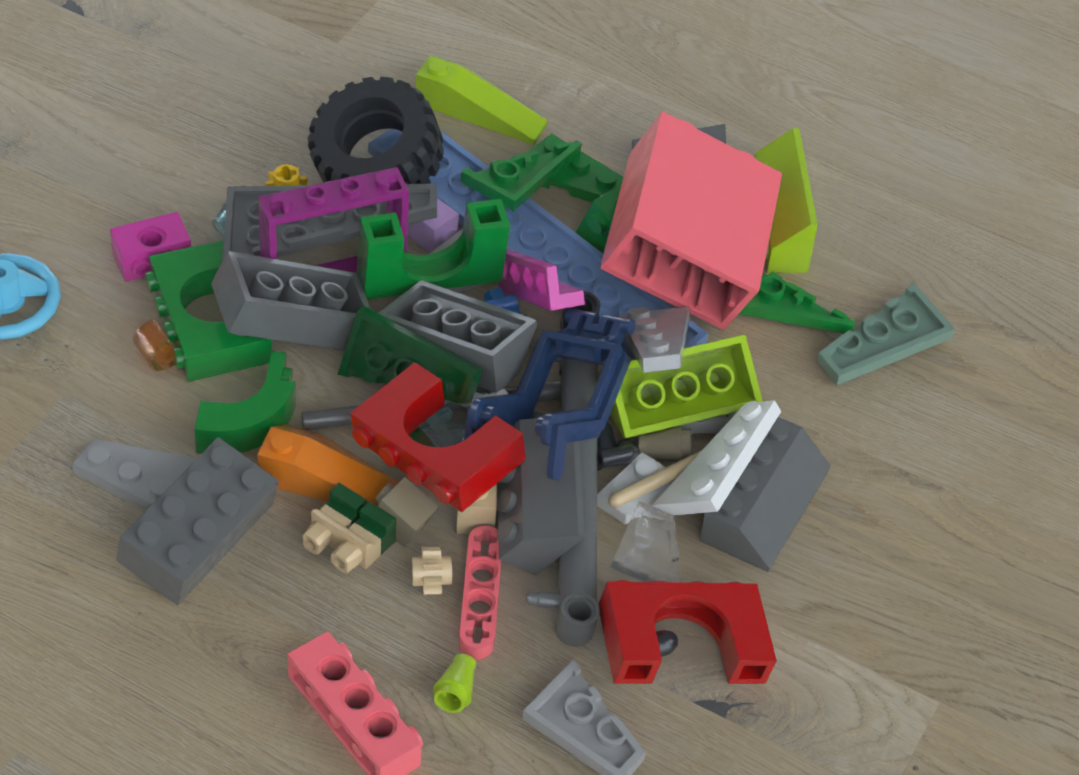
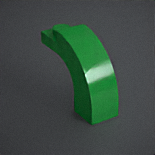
[194,351,296,454]

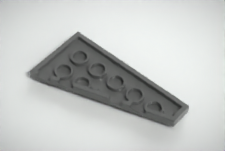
[222,184,437,262]

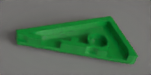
[460,140,582,212]
[739,271,855,334]

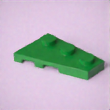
[529,133,623,202]

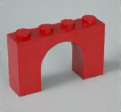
[350,363,526,513]
[598,580,777,684]

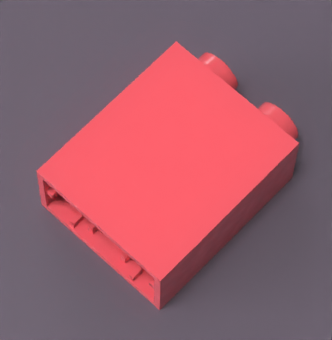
[600,111,782,330]

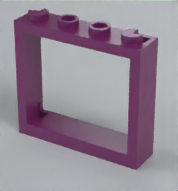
[258,167,409,273]

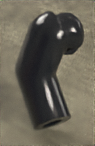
[597,438,640,469]

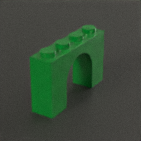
[356,199,510,300]
[145,240,272,382]

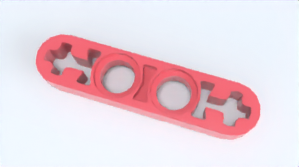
[459,525,501,660]

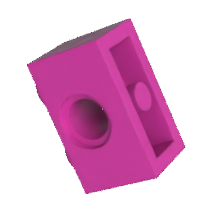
[110,211,191,282]

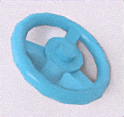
[0,253,61,340]

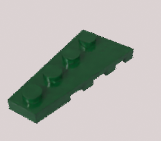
[337,307,483,404]

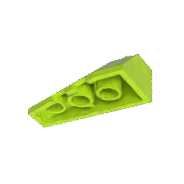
[416,55,548,145]

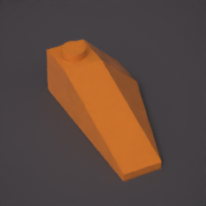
[257,424,400,506]

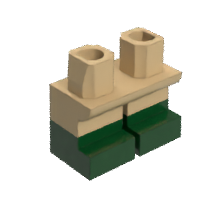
[303,483,396,574]

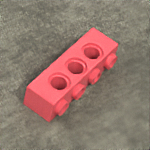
[287,631,423,775]

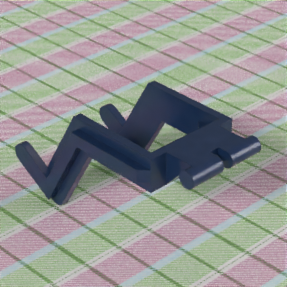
[464,308,635,480]

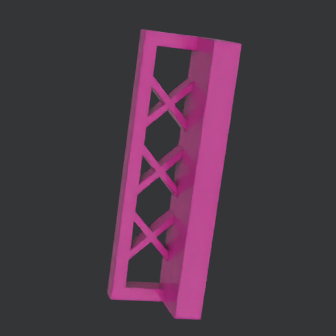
[498,248,585,311]

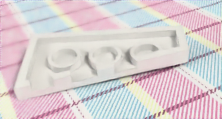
[652,400,781,517]

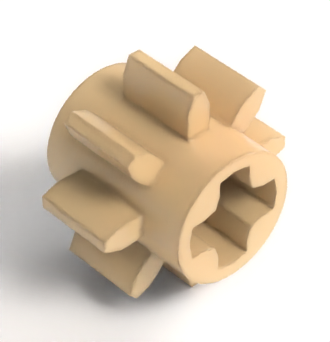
[411,547,452,595]

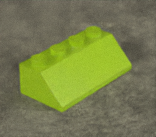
[754,128,818,273]
[598,334,763,439]

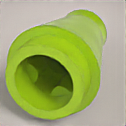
[433,654,476,713]

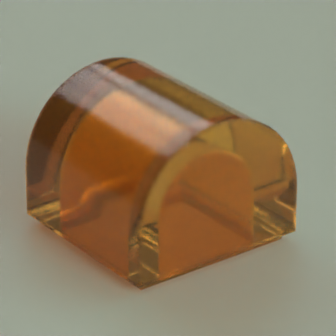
[133,319,175,371]

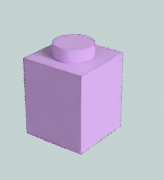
[408,198,459,252]

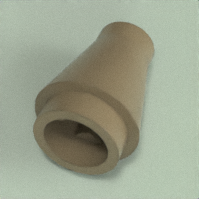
[639,426,692,462]

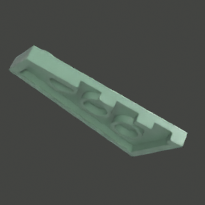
[817,283,955,386]

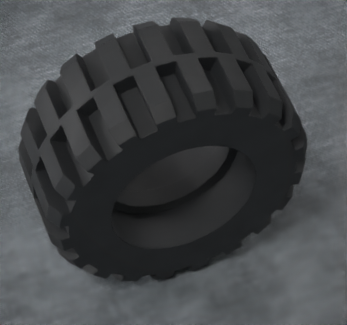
[307,77,444,184]

